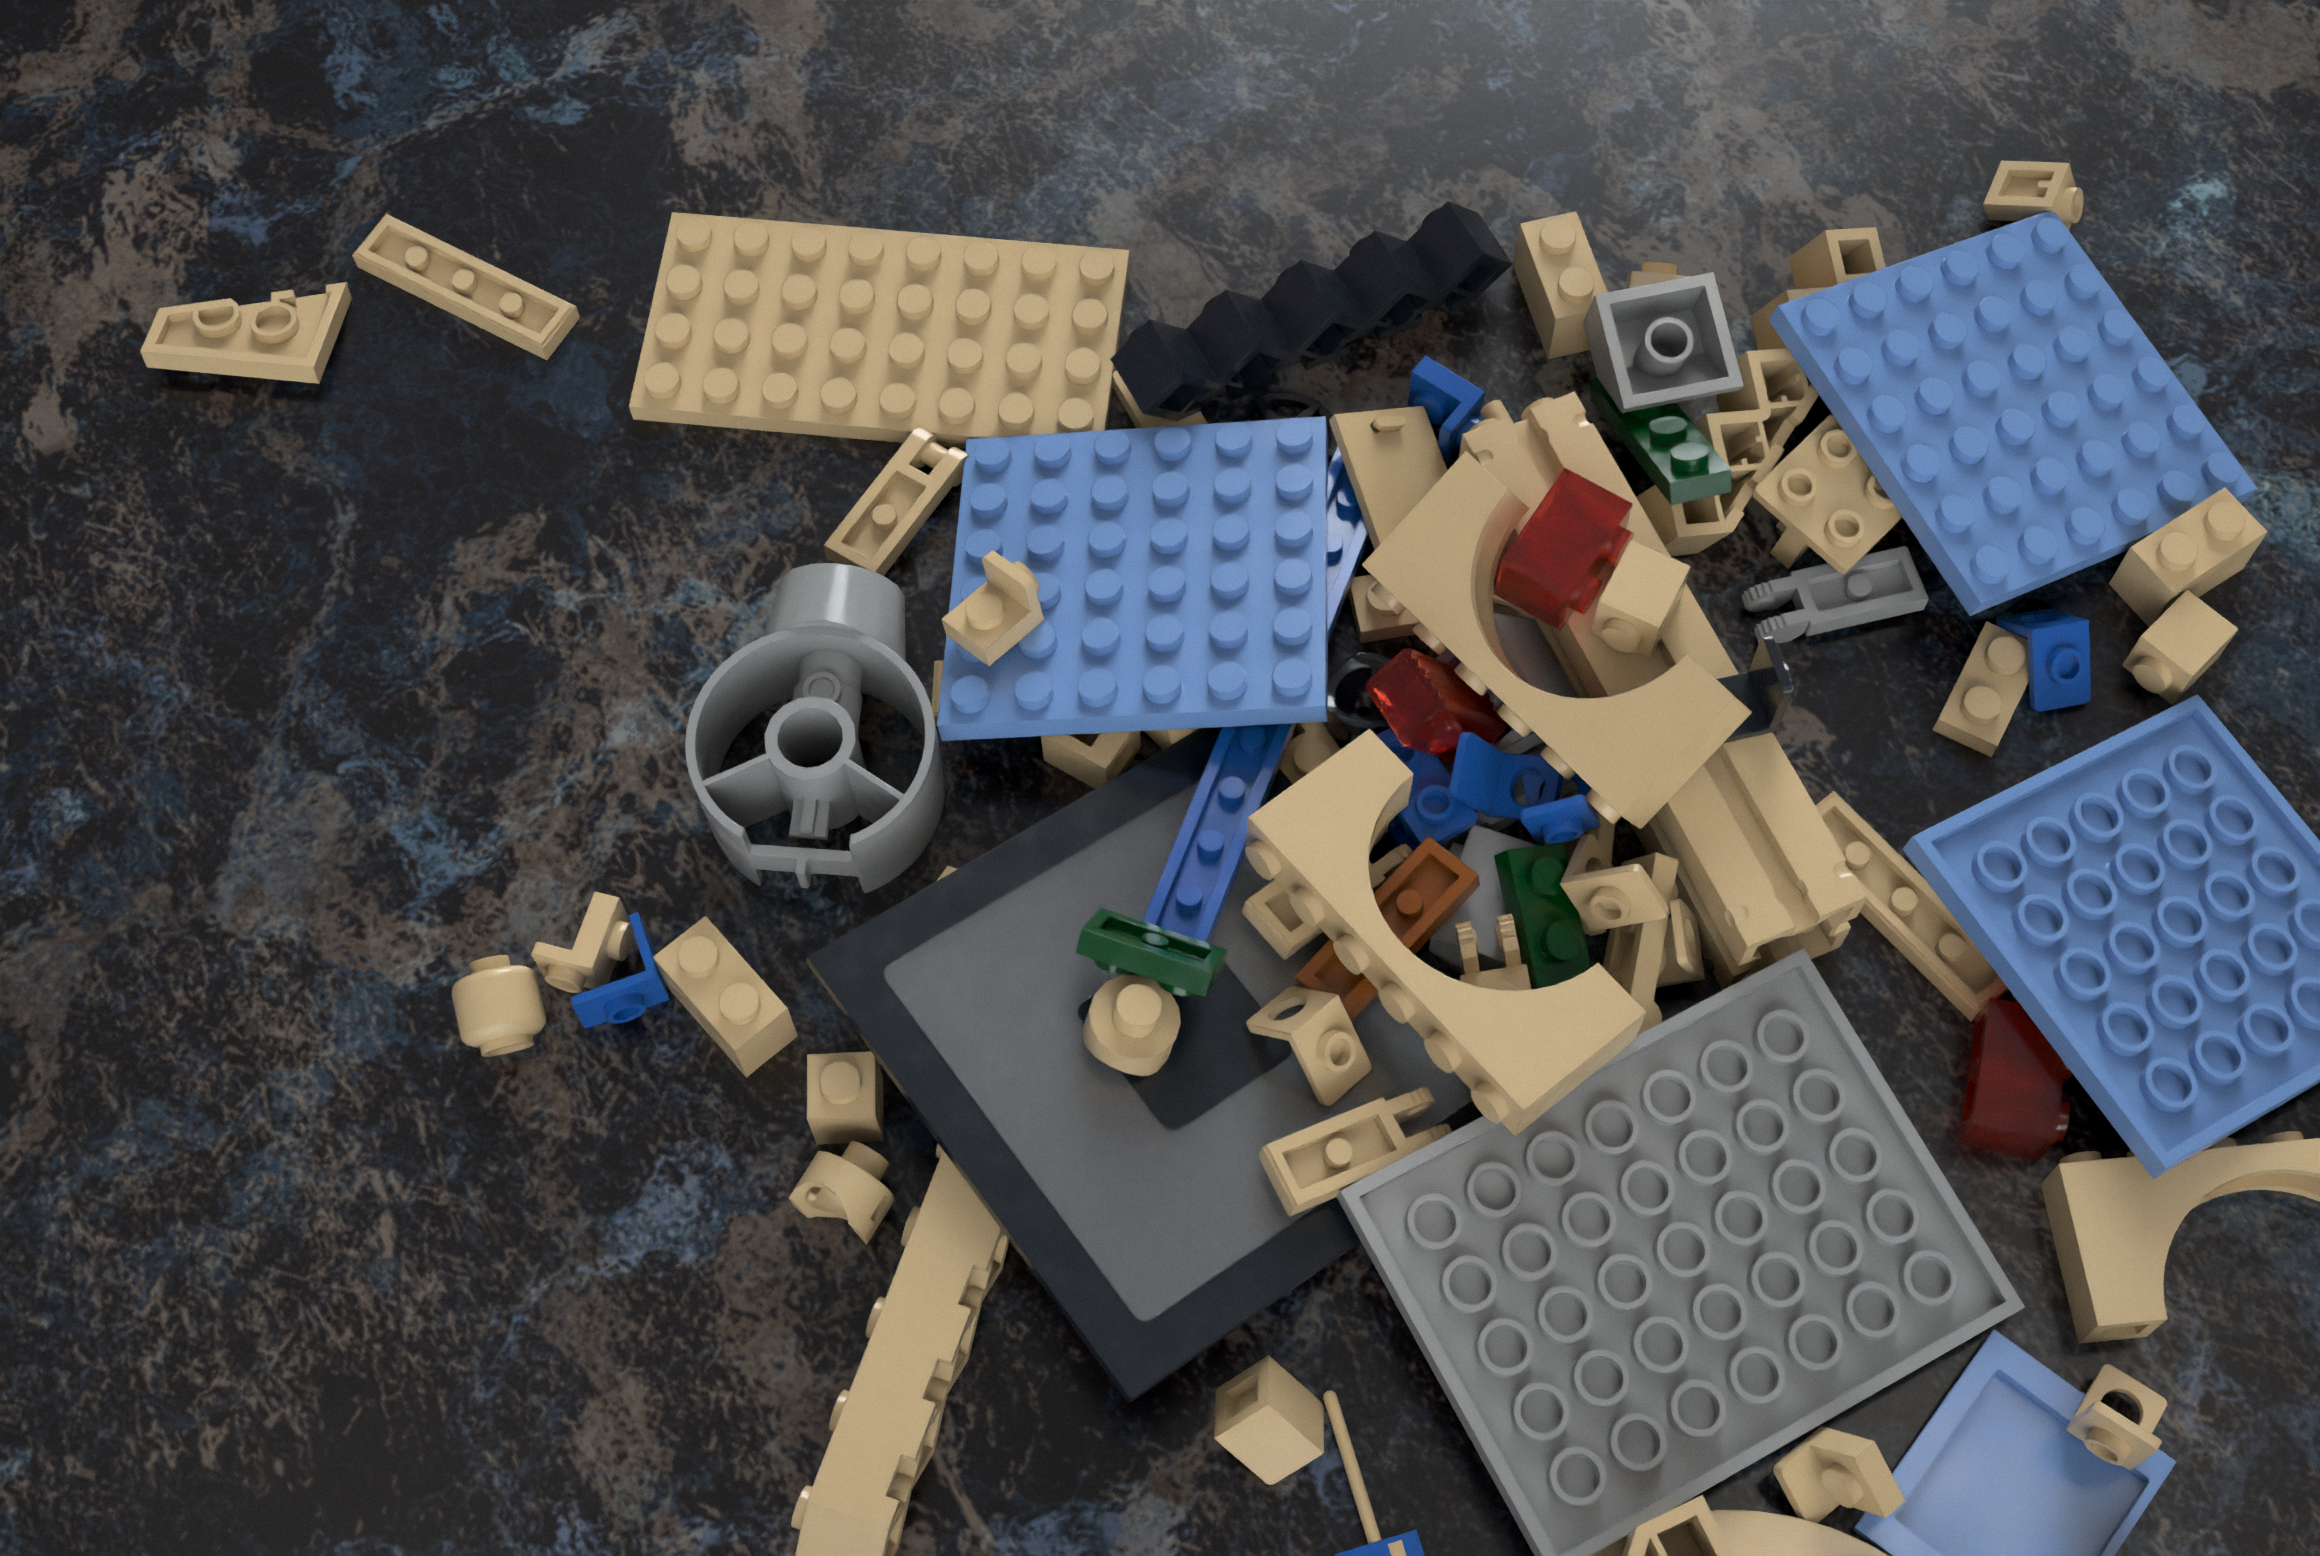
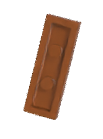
[1295,836,1480,1022]

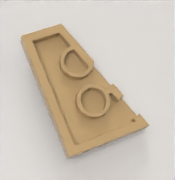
[140,282,352,384]

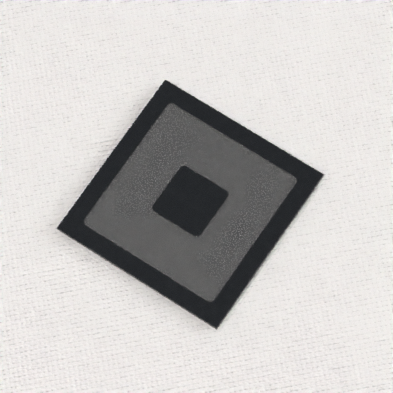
[806,727,1484,1403]

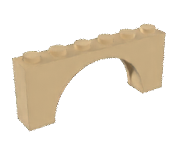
[1362,451,1752,829]
[1245,729,1646,1136]
[2041,1131,2320,1344]

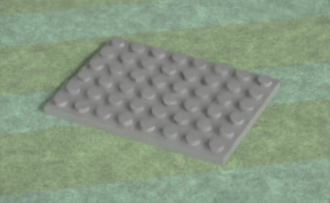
[1336,948,2025,1556]

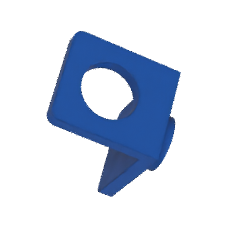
[1996,609,2091,712]
[1449,732,1563,820]
[1519,770,1601,844]
[570,912,670,1028]

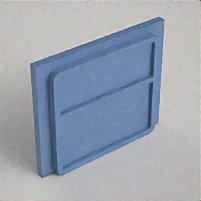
[1852,1329,2177,1556]

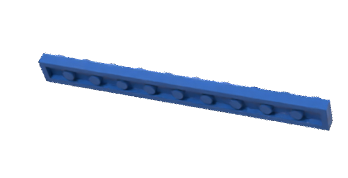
[1143,446,1370,944]

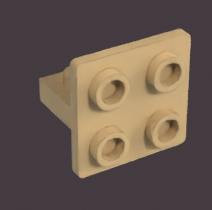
[1752,415,1903,574]

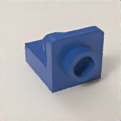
[1408,355,1485,463]

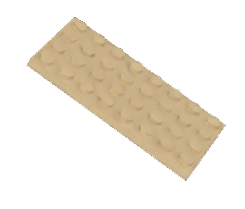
[629,212,1130,448]

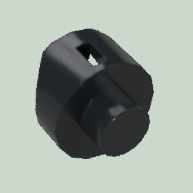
[1325,652,1409,745]

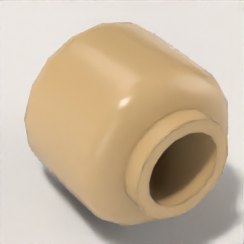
[451,955,546,1057]

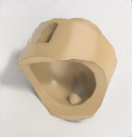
[1082,975,1181,1076]
[789,1141,895,1245]

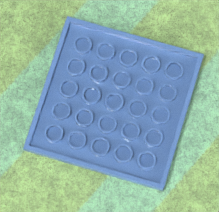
[1769,211,2258,616]
[937,416,1328,741]
[1903,694,2320,1179]

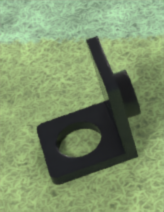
[1717,635,1794,743]

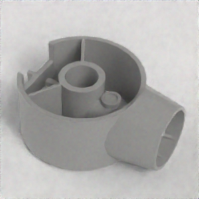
[685,563,946,893]

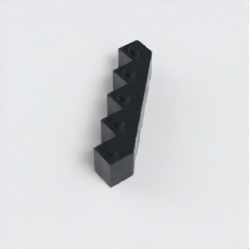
[1110,201,1513,422]

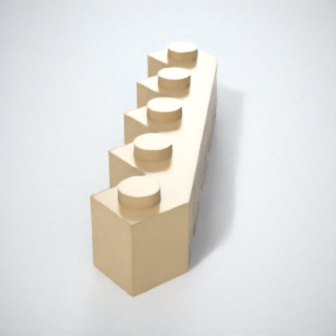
[1636,227,1886,556]
[791,1144,1009,1556]

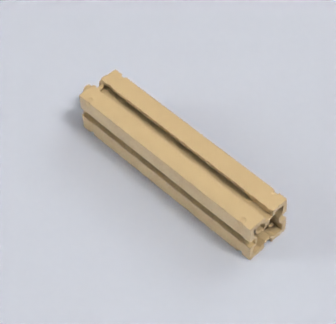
[1459,392,1868,991]

